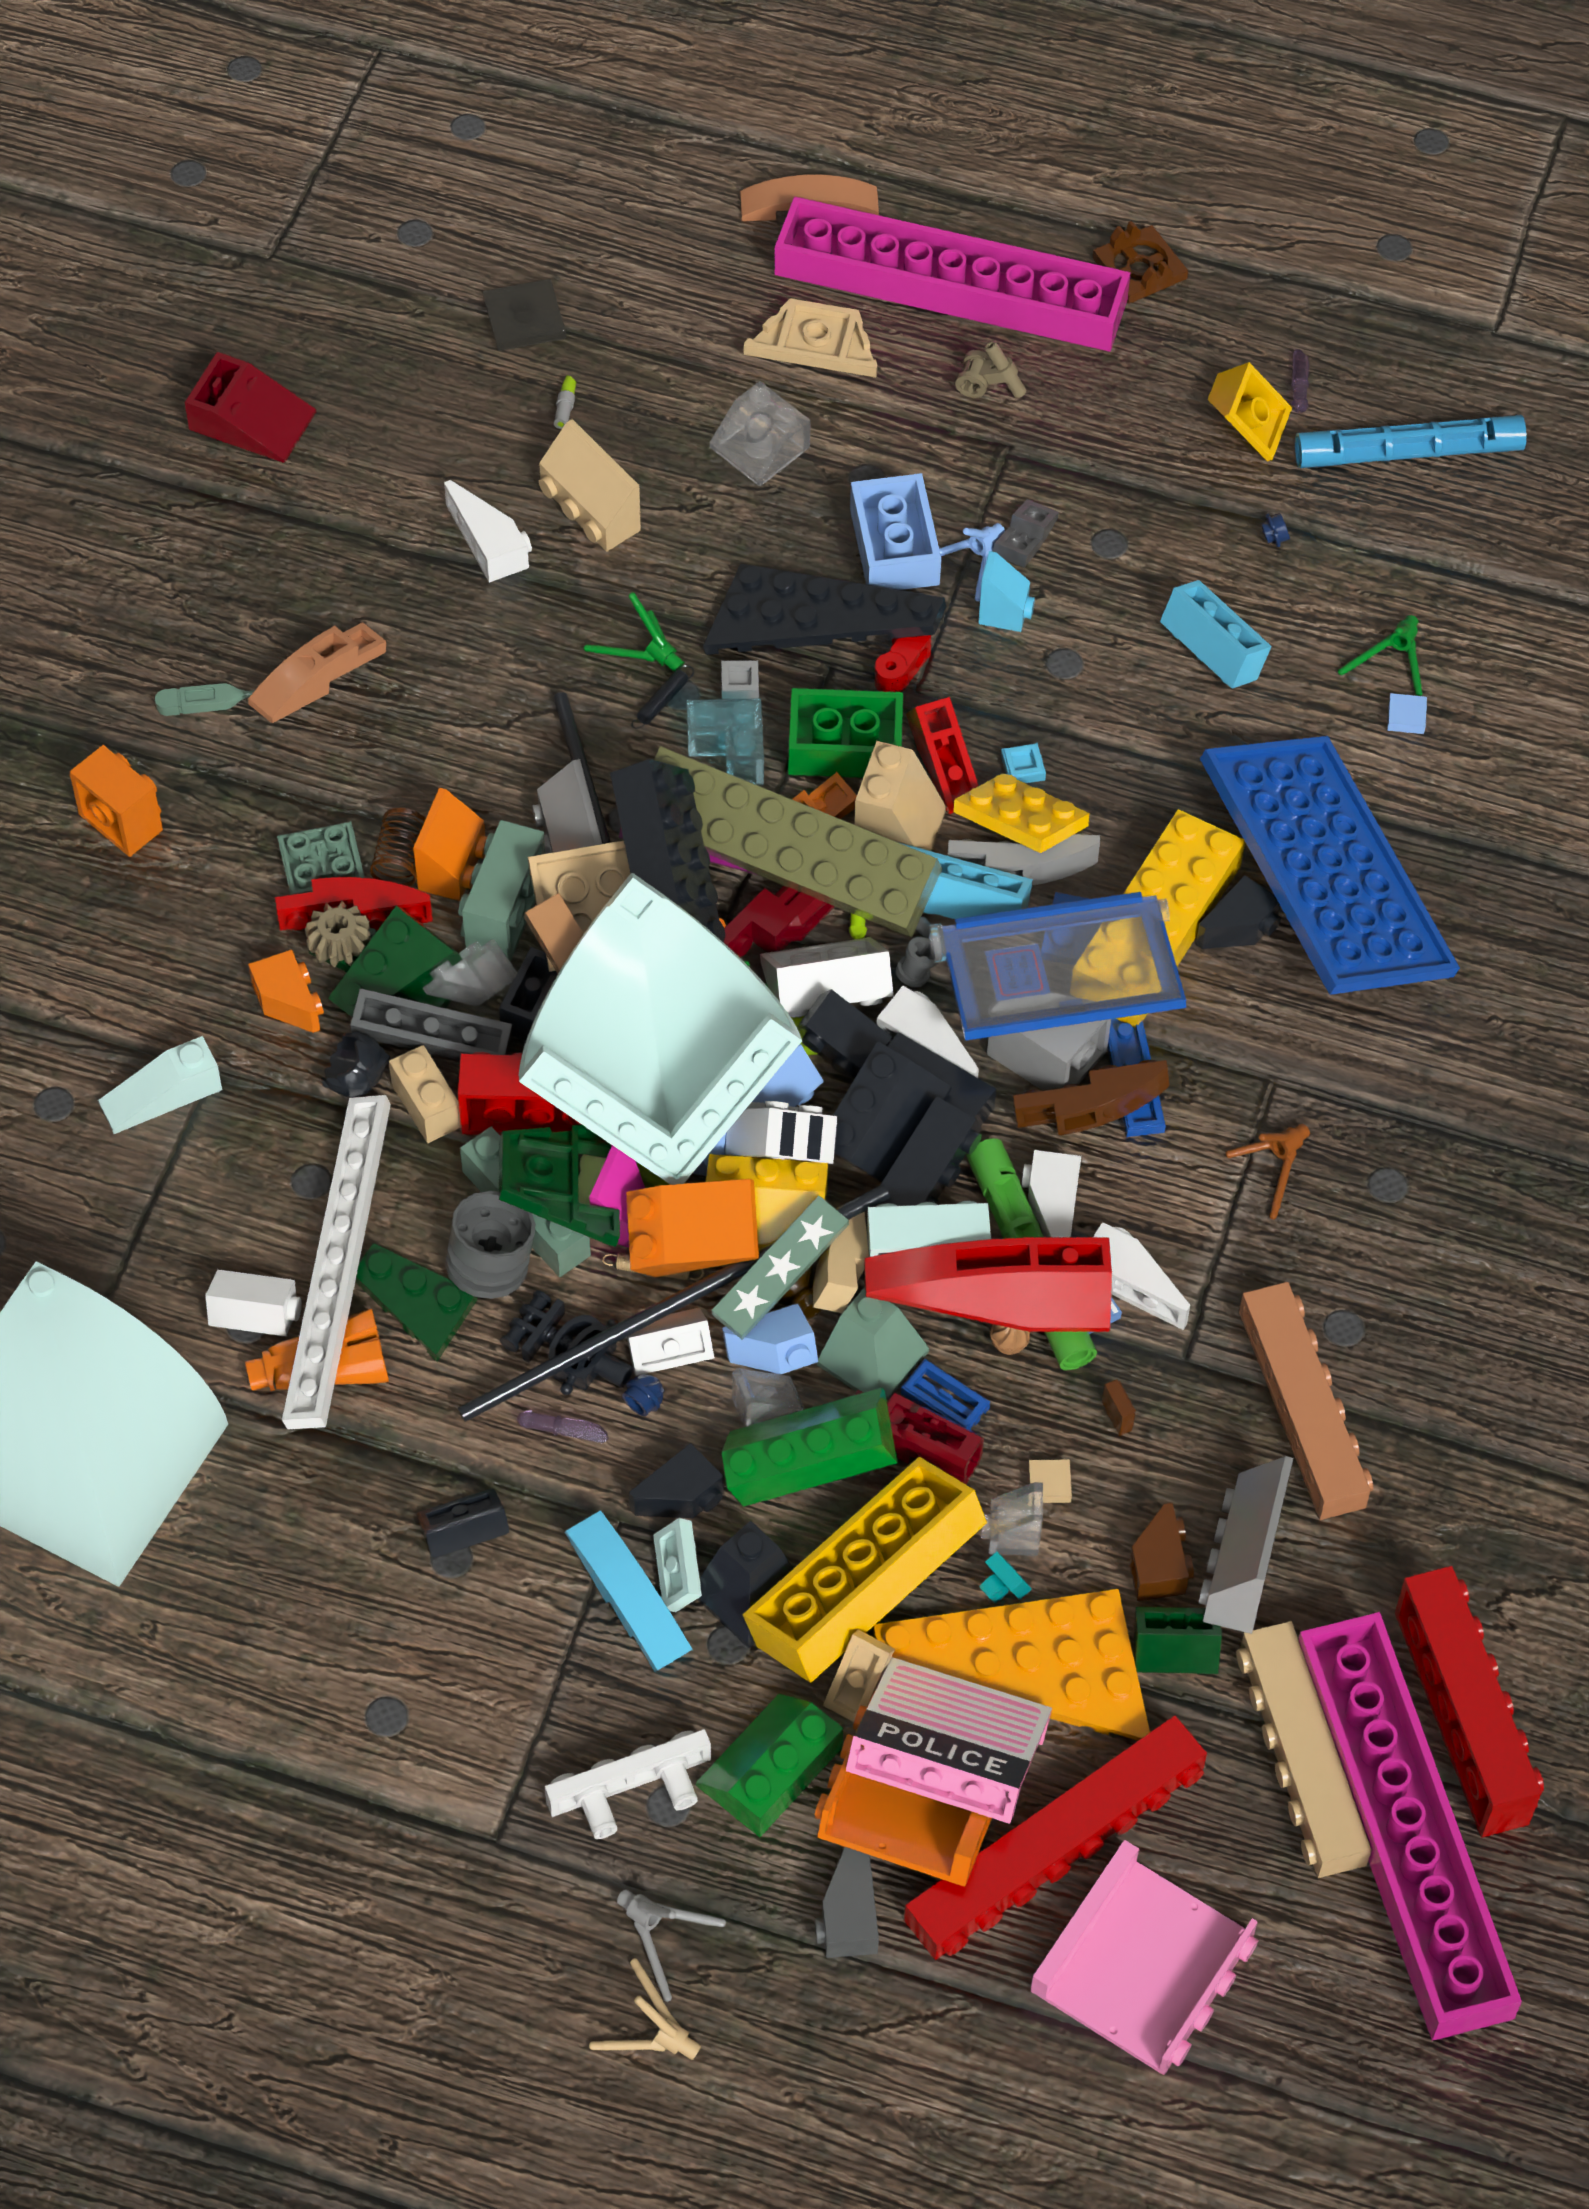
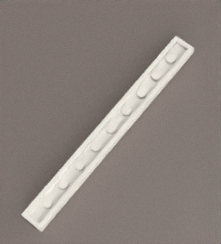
[282,1095,391,1429]

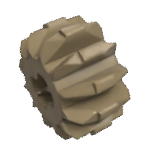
[305,901,371,968]

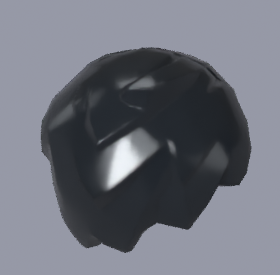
[321,1032,390,1098]

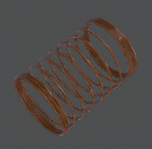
[370,808,426,887]

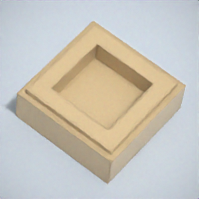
[1028,1459,1072,1503]

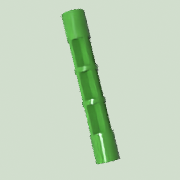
[966,1138,1097,1370]

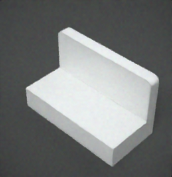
[626,1308,714,1376]

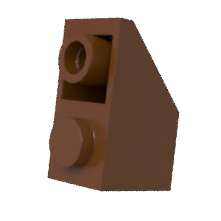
[1129,1503,1194,1601]

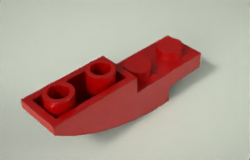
[275,877,433,932]

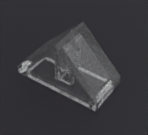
[732,1368,805,1427]

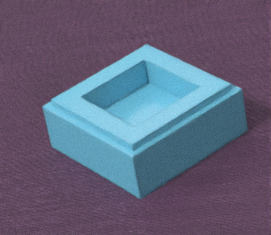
[1001,743,1046,784]

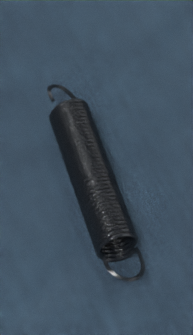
[631,665,694,729]

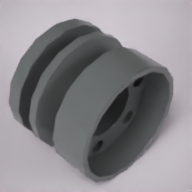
[445,1191,536,1299]

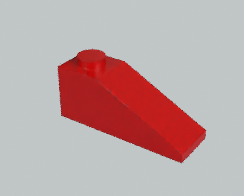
[906,697,979,815]

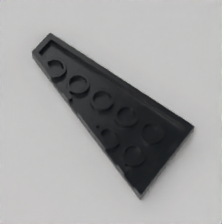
[703,564,946,655]

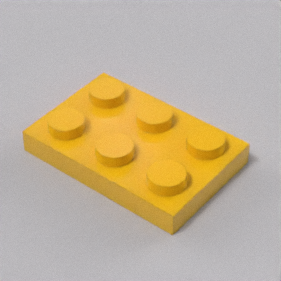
[954,773,1090,853]

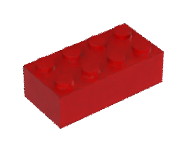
[458,1052,582,1135]

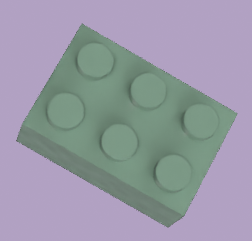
[458,820,545,964]

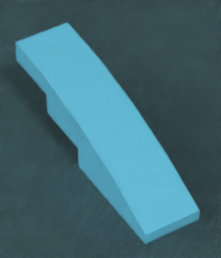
[565,1510,693,1672]

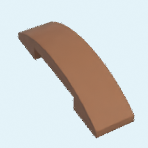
[740,175,879,221]

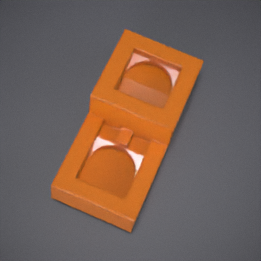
[792,772,857,819]

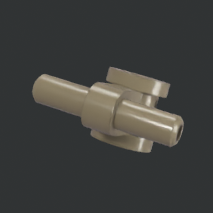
[955,341,1026,398]

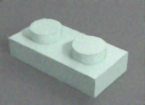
[653,1518,702,1612]

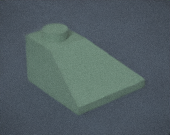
[817,1288,929,1401]

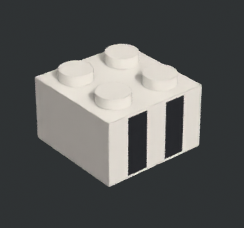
[725,1101,837,1164]

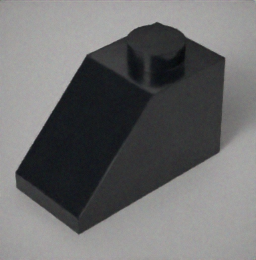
[1196,875,1281,949]
[629,1443,724,1519]

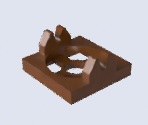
[1092,221,1188,304]

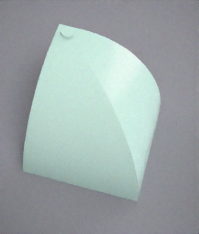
[519,873,802,1185]
[0,1261,228,1587]

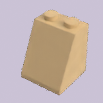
[854,741,946,851]

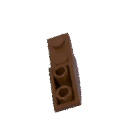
[1013,1060,1170,1136]

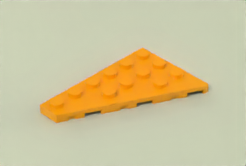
[873,1589,1150,1741]

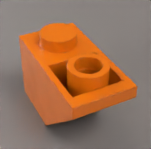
[248,950,324,1033]

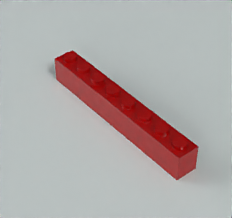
[904,1715,1207,1960]

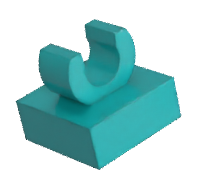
[979,1551,1032,1604]

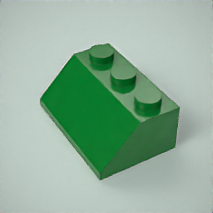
[696,1694,844,1838]

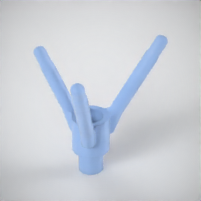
[939,523,1005,601]

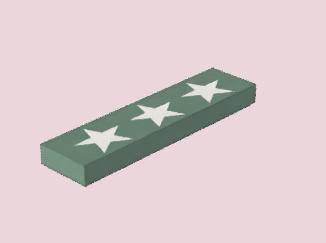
[712,1196,849,1340]

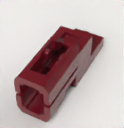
[724,885,835,957]
[855,1390,984,1484]

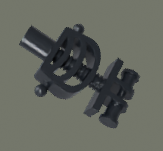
[500,1290,633,1395]

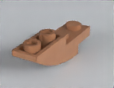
[248,622,386,723]

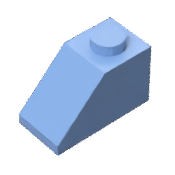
[722,1303,818,1374]

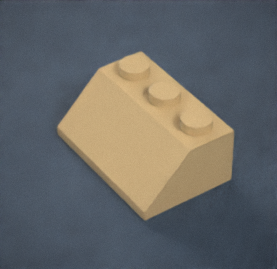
[539,419,641,552]

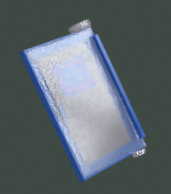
[929,892,1186,1040]

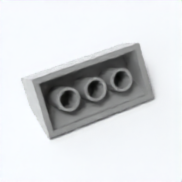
[532,759,602,854]
[1199,1456,1293,1634]

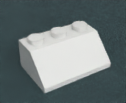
[760,937,893,1017]

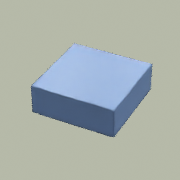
[1387,693,1427,734]

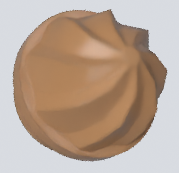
[990,1324,1030,1355]

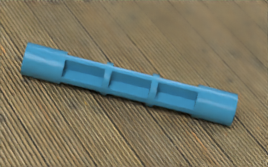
[1295,415,1527,468]

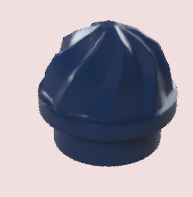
[622,1374,664,1417]

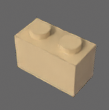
[389,1045,461,1144]

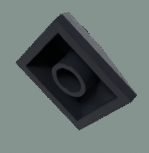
[697,1521,793,1648]

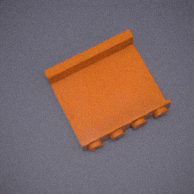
[815,1691,992,1887]

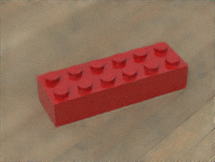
[1395,1566,1544,1838]

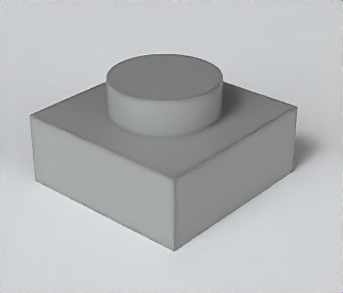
[721,660,759,699]

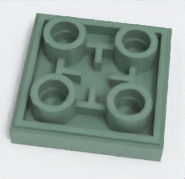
[277,821,365,895]

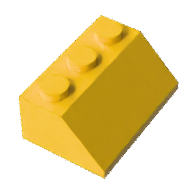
[706,1154,828,1249]

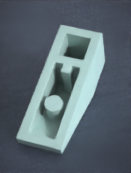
[98,1036,222,1134]

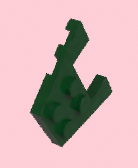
[499,1125,620,1247]

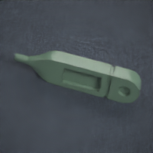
[155,683,255,716]

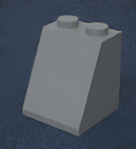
[987,995,1111,1091]

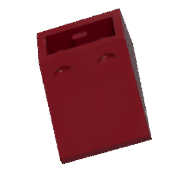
[185,352,316,463]

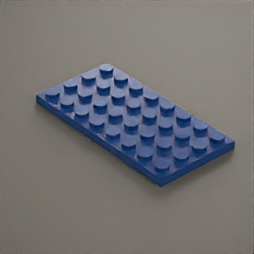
[1200,736,1460,995]

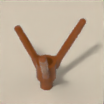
[1226,1124,1310,1220]

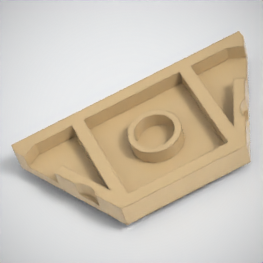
[744,298,877,377]

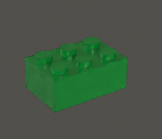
[788,688,903,778]

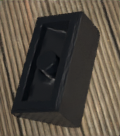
[416,1488,510,1557]

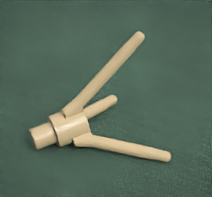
[589,1958,701,2060]

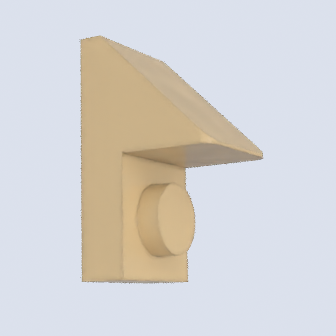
[823,1630,895,1722]

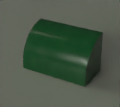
[1134,1607,1222,1674]

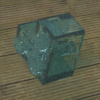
[687,698,764,785]

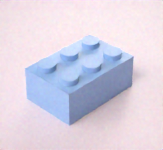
[850,473,941,590]

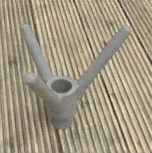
[617,1889,726,2002]

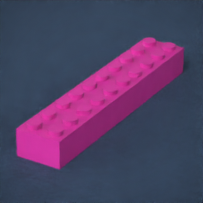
[775,196,1131,352]
[1298,1612,1522,2041]

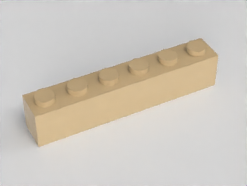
[1236,1621,1372,1878]

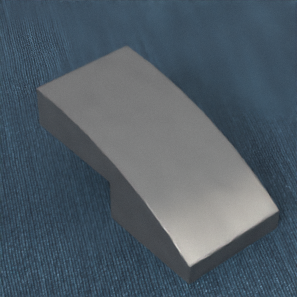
[993,499,1059,568]

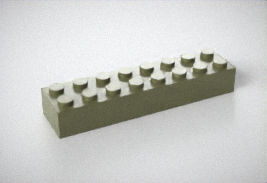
[654,746,942,938]

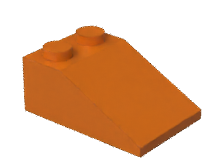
[626,1179,759,1277]

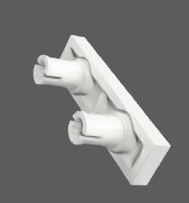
[545,1729,711,1839]

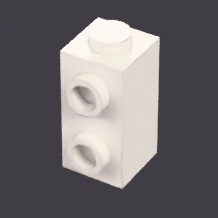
[205,1269,302,1336]

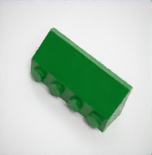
[722,1387,897,1507]

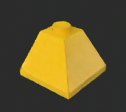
[1208,362,1292,462]

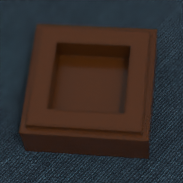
[1102,1379,1136,1436]

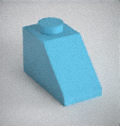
[978,551,1035,632]

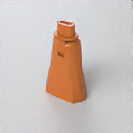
[245,1308,389,1392]

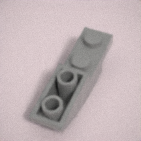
[948,833,1100,885]

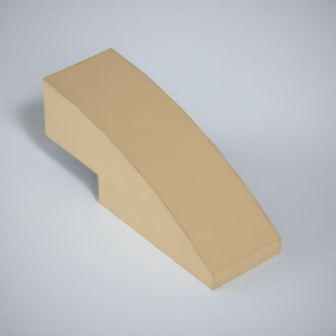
[813,1212,869,1313]

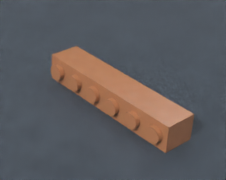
[1239,1282,1373,1520]

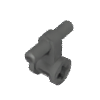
[896,917,973,987]

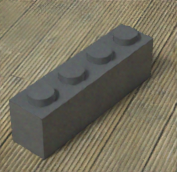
[350,988,512,1061]

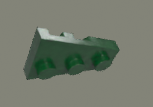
[328,906,458,1017]
[355,1243,477,1362]

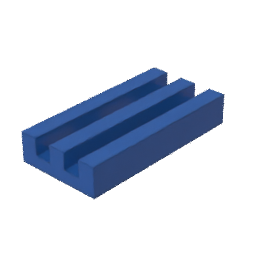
[901,1359,990,1430]

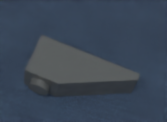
[815,1847,879,1958]

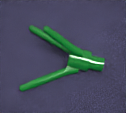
[584,592,685,672]
[1338,615,1423,696]

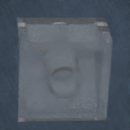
[710,381,811,487]

